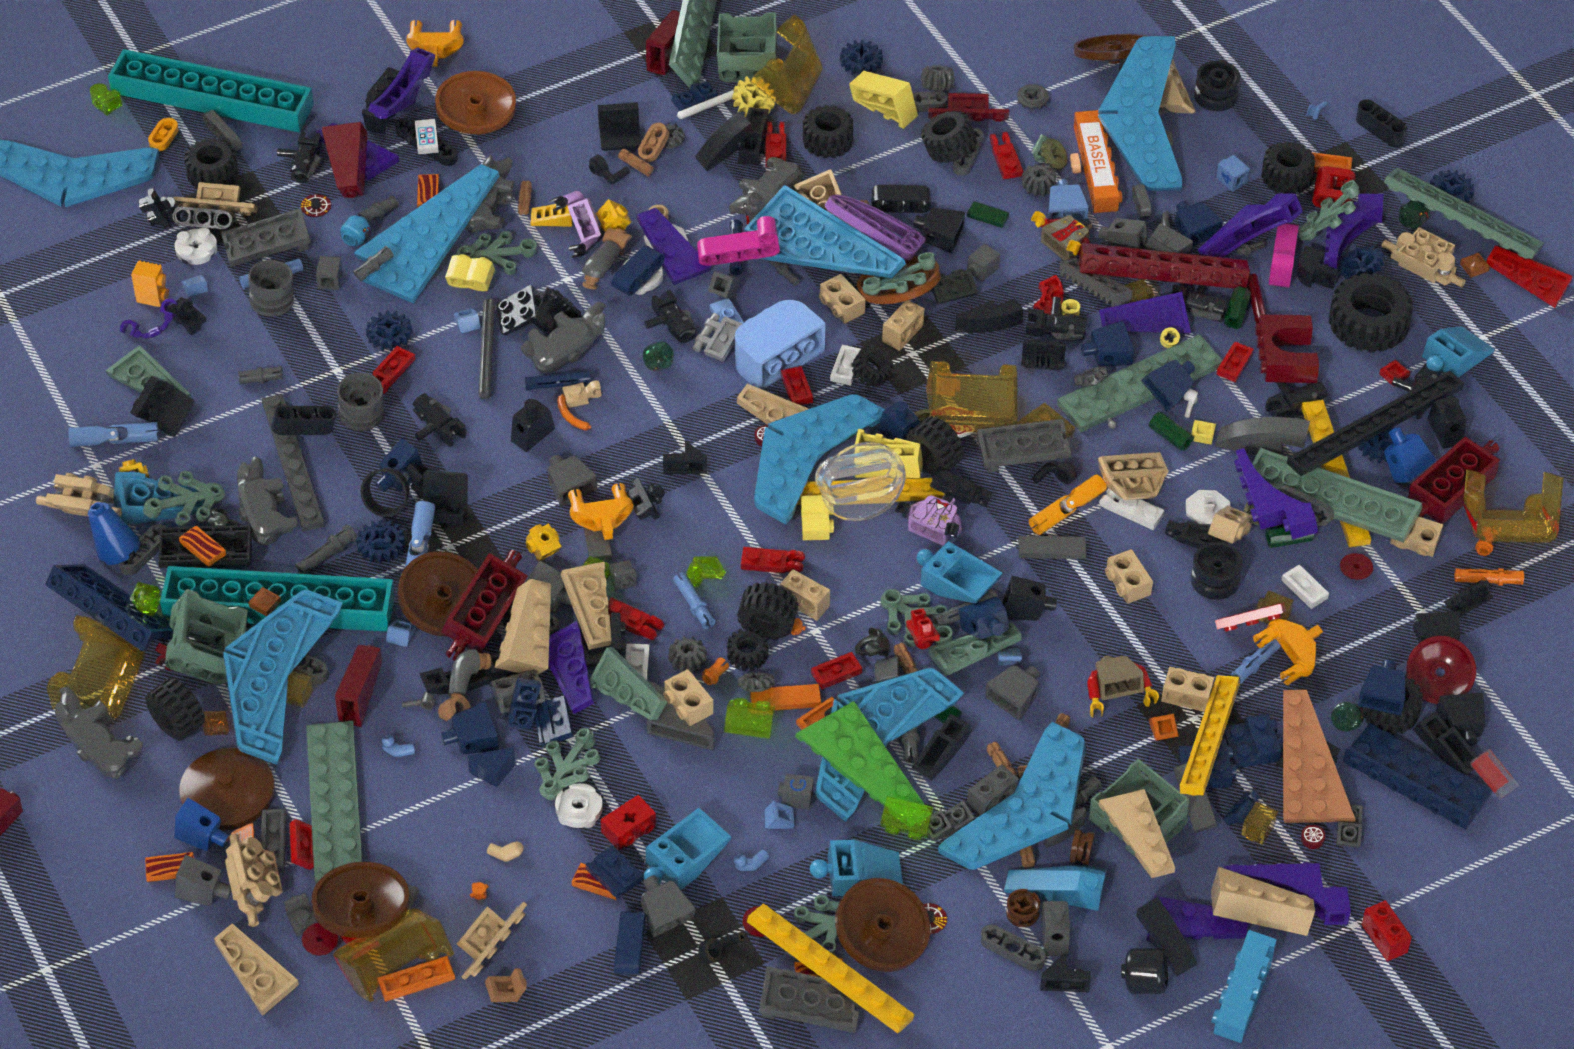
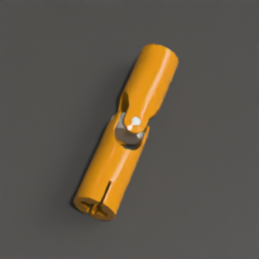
[1029,474,1107,535]

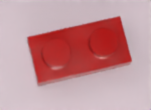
[1216,341,1254,383]
[781,366,813,405]
[811,652,862,690]
[289,819,314,870]

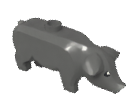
[464,155,514,232]
[729,157,805,222]
[521,302,606,373]
[237,457,298,545]
[55,687,143,779]

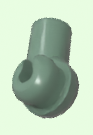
[1032,134,1049,162]

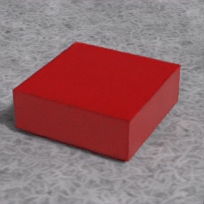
[1379,359,1410,387]

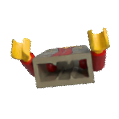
[1030,211,1092,260]
[1087,656,1159,718]

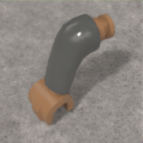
[582,228,632,290]
[438,649,491,721]

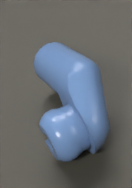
[381,735,415,757]
[733,850,769,871]

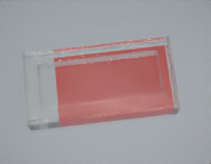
[1470,749,1519,800]

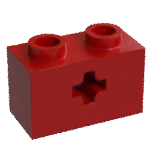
[601,795,656,851]
[1361,900,1412,962]

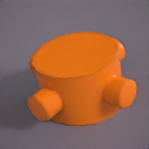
[791,618,806,635]
[470,882,489,900]

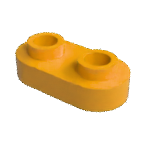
[148,118,179,151]

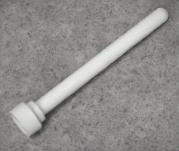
[677,75,766,119]

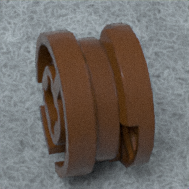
[1069,829,1095,865]
[1006,889,1040,927]

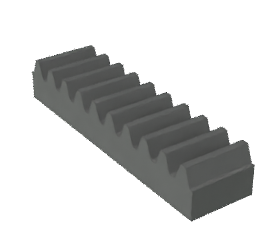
[1059,258,1133,307]

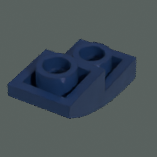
[671,81,718,111]
[508,678,541,729]

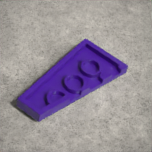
[317,123,399,181]
[636,207,711,285]
[1099,292,1191,334]
[548,621,594,714]
[1146,896,1248,941]

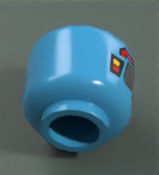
[340,215,371,246]

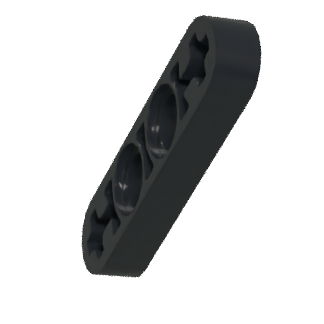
[395,118,458,166]

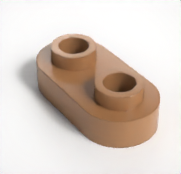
[638,123,669,162]

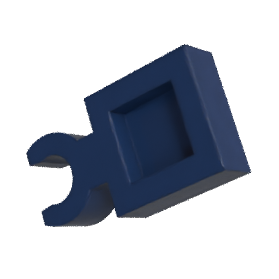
[1223,789,1261,825]

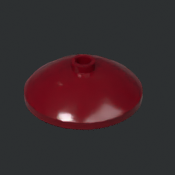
[1406,636,1476,705]

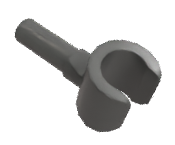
[402,692,436,710]

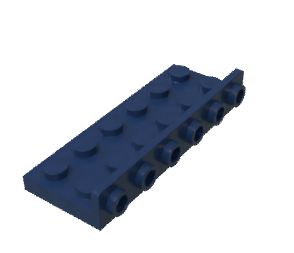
[45,564,174,651]
[1343,723,1492,830]

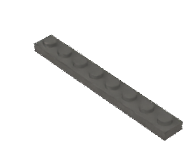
[261,394,324,532]

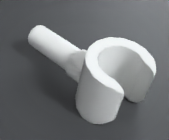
[1184,388,1198,418]

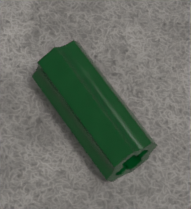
[1224,286,1251,329]
[1149,412,1194,451]
[1265,525,1314,548]

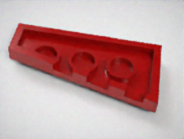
[1486,245,1573,308]

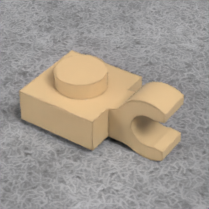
[562,380,602,408]

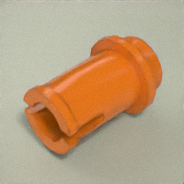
[1475,527,1494,556]
[702,657,729,685]

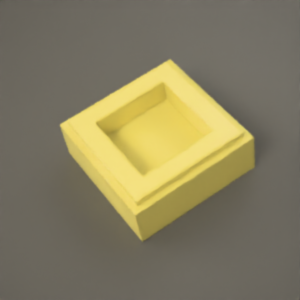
[1191,420,1216,445]

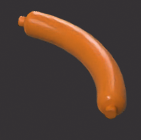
[557,394,591,431]

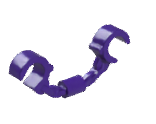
[120,298,179,339]

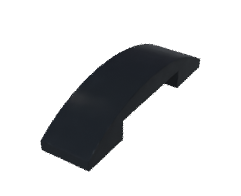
[420,652,511,694]

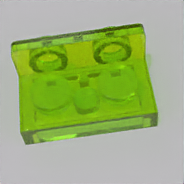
[724,698,776,739]
[880,796,934,840]

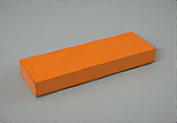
[750,684,821,712]
[377,956,455,1002]

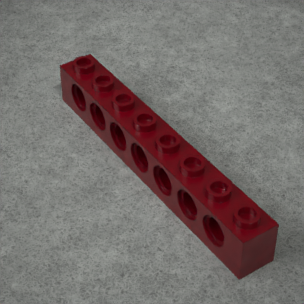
[1078,243,1250,289]

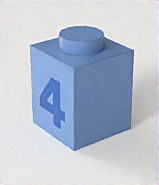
[1216,155,1250,192]

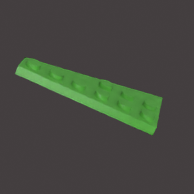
[795,701,931,829]

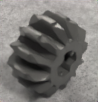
[921,65,955,92]
[1022,163,1056,197]
[668,636,707,673]

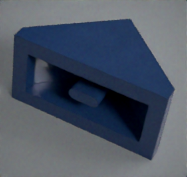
[467,747,516,787]

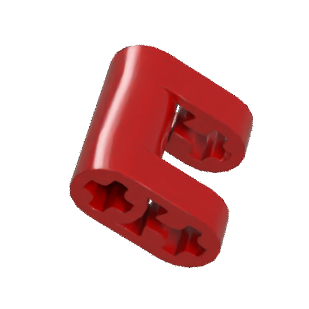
[1312,166,1356,208]

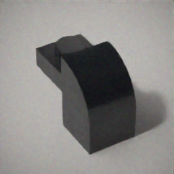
[1297,245,1339,289]

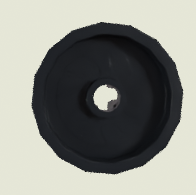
[1194,60,1241,111]
[1191,542,1243,600]

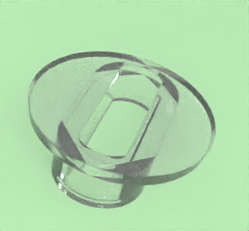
[815,442,906,521]

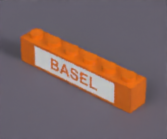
[1073,110,1122,213]

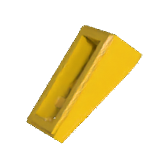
[530,204,572,227]

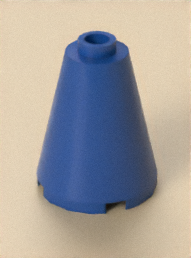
[88,502,140,565]

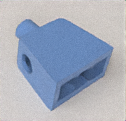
[1048,179,1088,222]

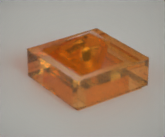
[203,711,229,736]

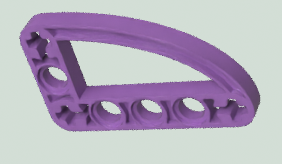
[825,195,926,261]

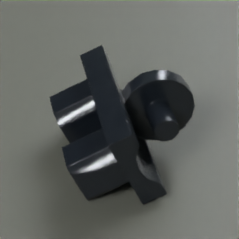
[139,188,177,228]
[167,297,206,335]
[626,478,665,520]

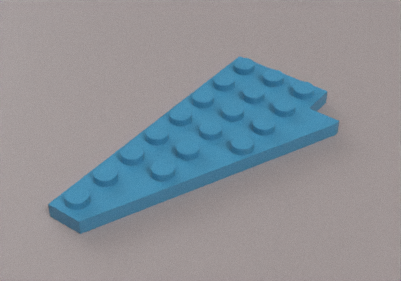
[354,164,500,304]
[744,185,906,278]

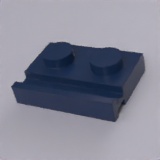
[535,695,574,747]
[586,845,644,899]

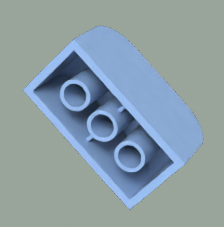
[735,300,825,390]

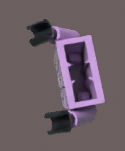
[550,191,601,258]
[895,494,962,546]

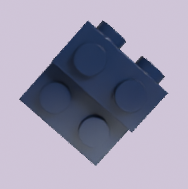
[1223,714,1283,769]
[1178,738,1236,789]

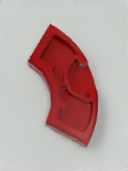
[1033,275,1064,314]

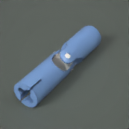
[68,422,159,447]
[405,501,435,567]

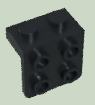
[597,102,641,151]
[497,285,546,335]
[130,375,195,437]
[423,470,468,526]
[580,613,626,666]

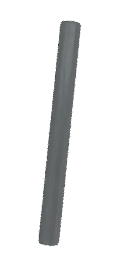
[479,299,495,399]

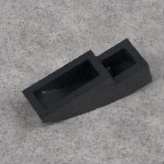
[738,107,769,165]
[695,111,754,171]
[955,298,1024,333]
[1413,711,1479,775]
[912,714,972,780]
[1136,896,1197,977]

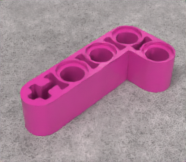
[697,216,780,266]
[1268,223,1299,288]

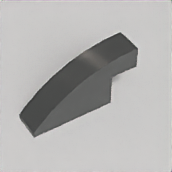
[1215,417,1310,455]
[647,681,715,750]

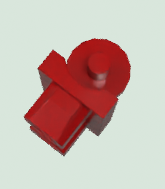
[906,608,940,649]

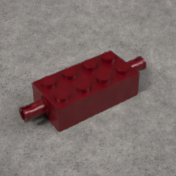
[1408,436,1500,524]
[441,550,528,661]

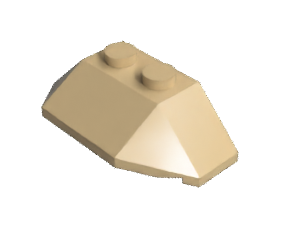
[1160,58,1196,114]
[1098,452,1169,500]

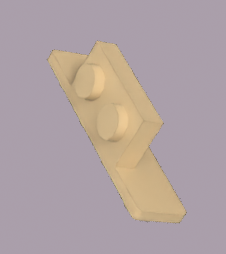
[173,182,258,216]
[457,902,527,980]

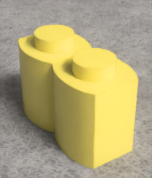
[445,254,495,291]
[801,495,834,540]

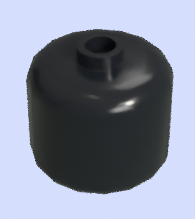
[1121,948,1168,994]

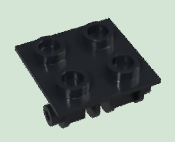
[534,287,583,333]
[1021,339,1066,371]

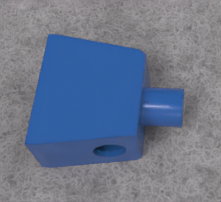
[1384,427,1436,483]
[174,798,230,851]

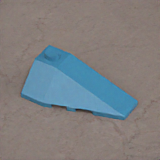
[113,472,205,524]
[1004,864,1107,911]

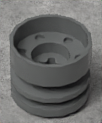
[248,260,294,317]
[337,373,384,431]

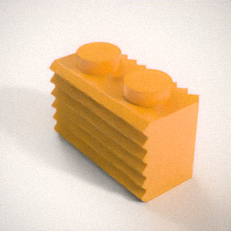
[131,260,169,307]

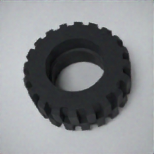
[1329,273,1413,353]

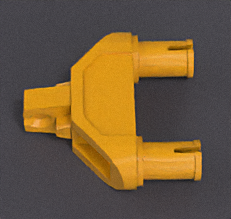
[406,20,464,67]
[568,483,633,540]
[1253,619,1323,685]

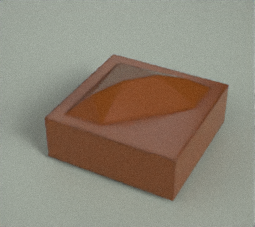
[1460,253,1490,278]
[248,587,281,616]

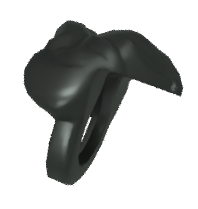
[206,508,241,526]
[855,627,890,657]

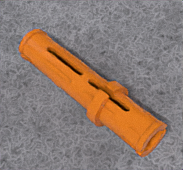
[1454,568,1524,586]

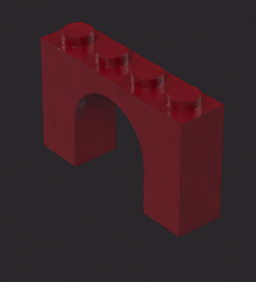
[1255,315,1319,383]

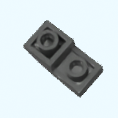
[875,656,901,683]
[921,800,975,841]
[1336,804,1363,848]
[1043,807,1086,848]

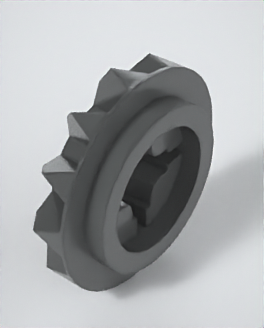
[1017,84,1049,110]
[658,122,685,149]
[1074,367,1108,387]
[738,672,775,692]

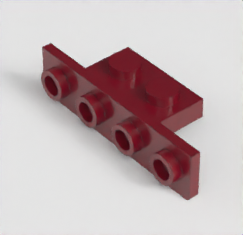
[928,93,1009,122]

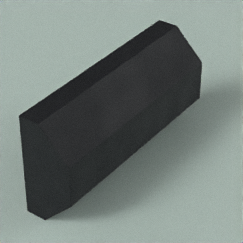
[158,525,252,568]

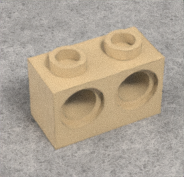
[819,274,865,324]
[882,300,924,351]
[1208,505,1252,544]
[1390,517,1443,557]
[1105,549,1153,604]
[780,570,830,621]
[1161,667,1214,712]
[663,669,713,726]

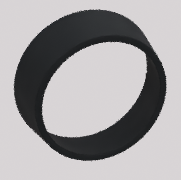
[361,468,410,517]

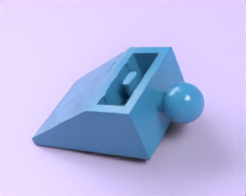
[1422,326,1495,377]
[917,541,1003,604]
[644,808,731,890]
[810,840,903,897]

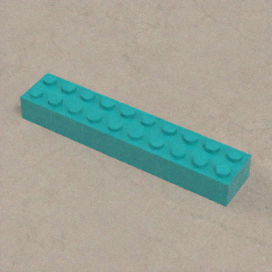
[108,49,314,133]
[160,566,395,632]

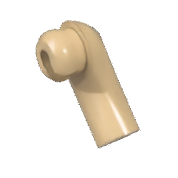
[487,841,524,862]

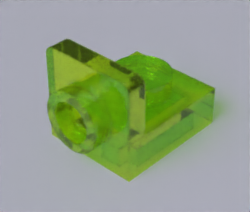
[686,556,726,587]

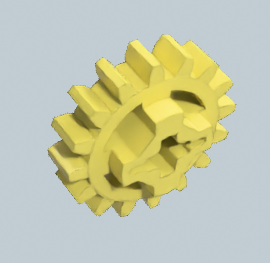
[732,76,776,117]

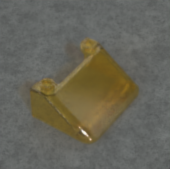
[749,14,822,114]
[926,361,1018,432]
[46,615,144,718]

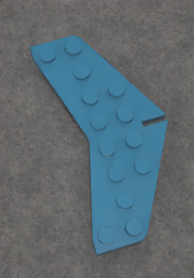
[1098,36,1182,191]
[0,140,159,207]
[754,394,885,525]
[223,590,343,765]
[815,668,964,822]
[938,722,1086,870]

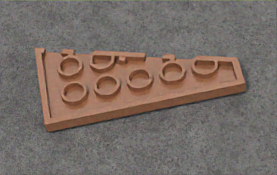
[1283,690,1356,823]

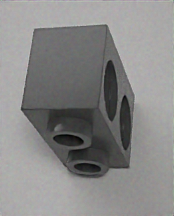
[491,670,545,714]
[967,764,1018,816]

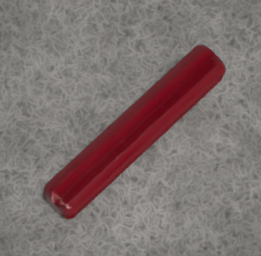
[1247,273,1267,323]

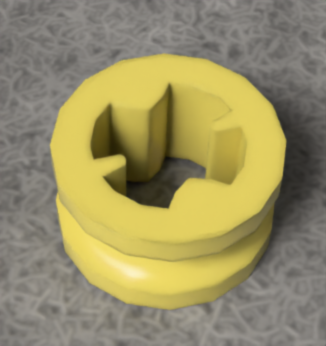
[1061,299,1080,316]
[1160,327,1180,349]

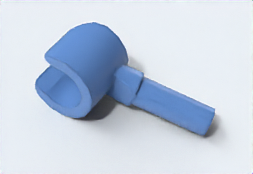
[1306,101,1327,119]

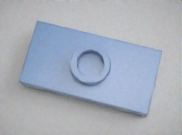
[710,298,744,324]

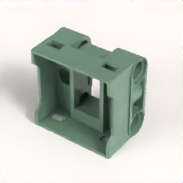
[717,12,778,82]
[165,589,248,684]
[1089,759,1189,857]

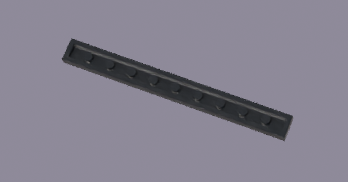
[1286,371,1464,476]

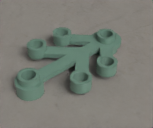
[1298,180,1360,241]
[456,231,537,276]
[862,252,936,295]
[143,470,225,527]
[881,589,953,647]
[534,728,600,800]
[786,895,839,956]

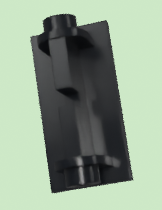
[1444,580,1493,617]

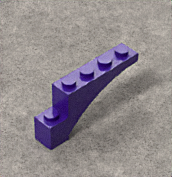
[368,47,436,119]
[1198,193,1303,258]
[1324,193,1384,269]
[1234,448,1318,540]
[1224,862,1351,925]

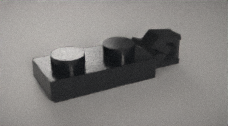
[365,67,399,108]
[930,466,992,507]
[1165,520,1227,549]

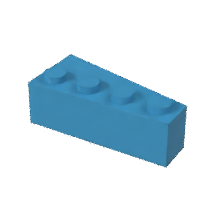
[1211,930,1277,1043]

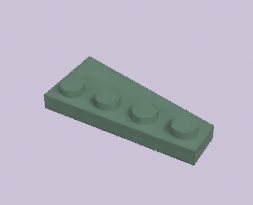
[106,345,192,398]
[928,622,1022,676]
[590,647,667,720]

